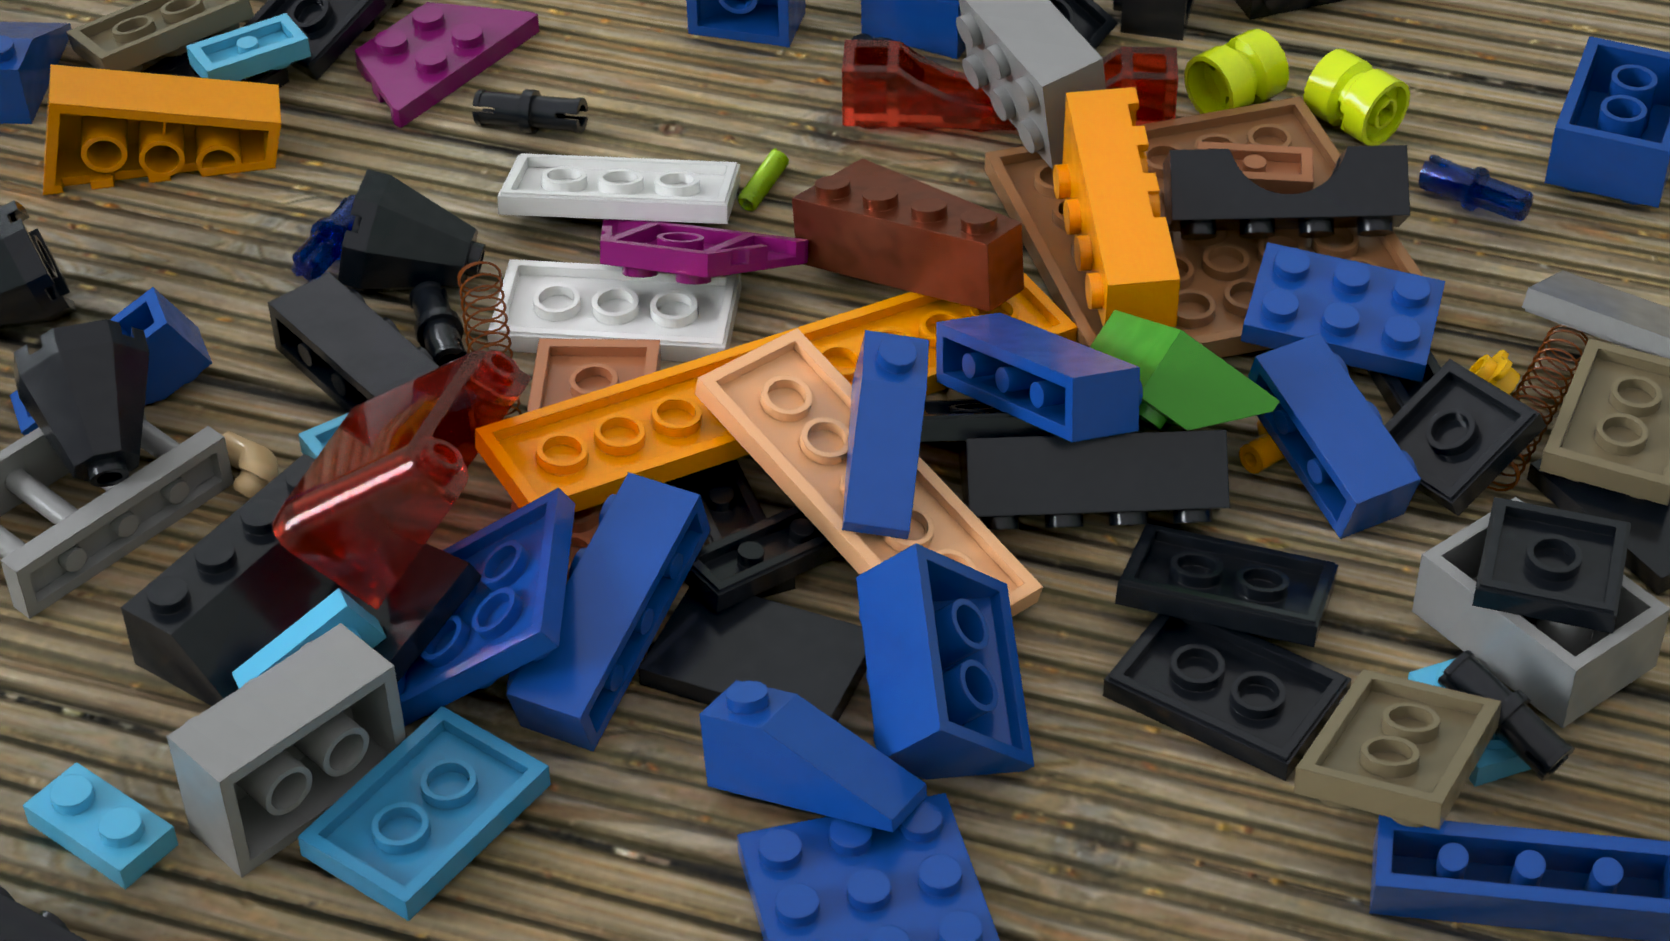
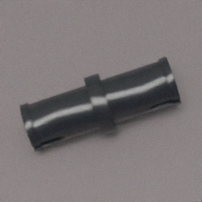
[473,89,588,134]
[409,281,469,378]
[1437,650,1575,781]

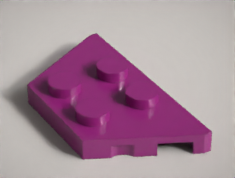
[354,2,540,128]
[600,219,808,285]

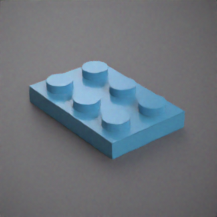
[297,706,551,921]

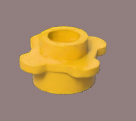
[1468,349,1521,395]

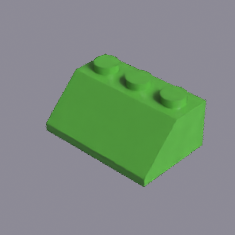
[1090,310,1280,431]

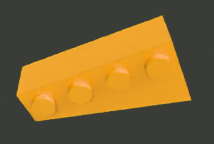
[43,64,281,195]
[1053,87,1180,327]

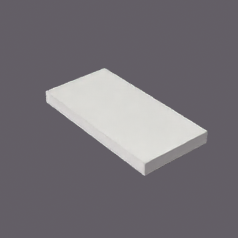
[498,153,740,224]
[487,259,741,362]

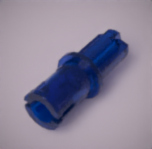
[1418,154,1534,221]
[291,195,356,282]

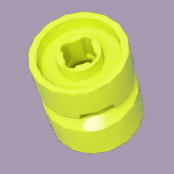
[1184,29,1289,114]
[1303,49,1410,146]

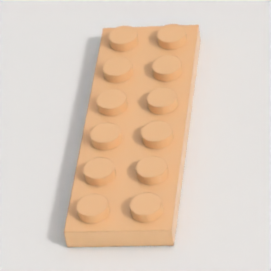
[695,328,1043,617]

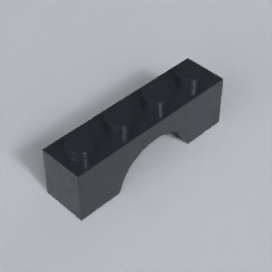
[1163,145,1410,240]

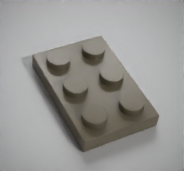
[66,0,255,72]
[1539,338,1670,506]
[1294,669,1502,829]

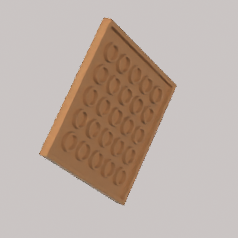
[985,96,1424,358]

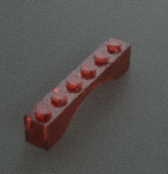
[842,40,1178,132]

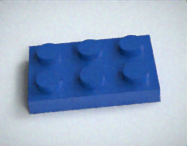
[1240,242,1446,382]

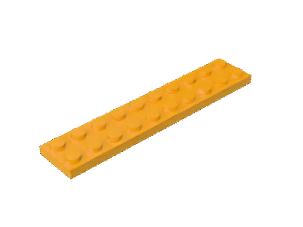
[475,272,1078,512]

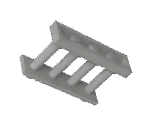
[0,412,234,619]

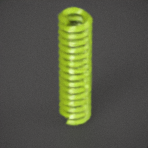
[738,148,789,212]

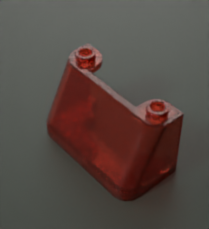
[272,350,532,610]

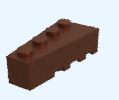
[792,158,1024,312]

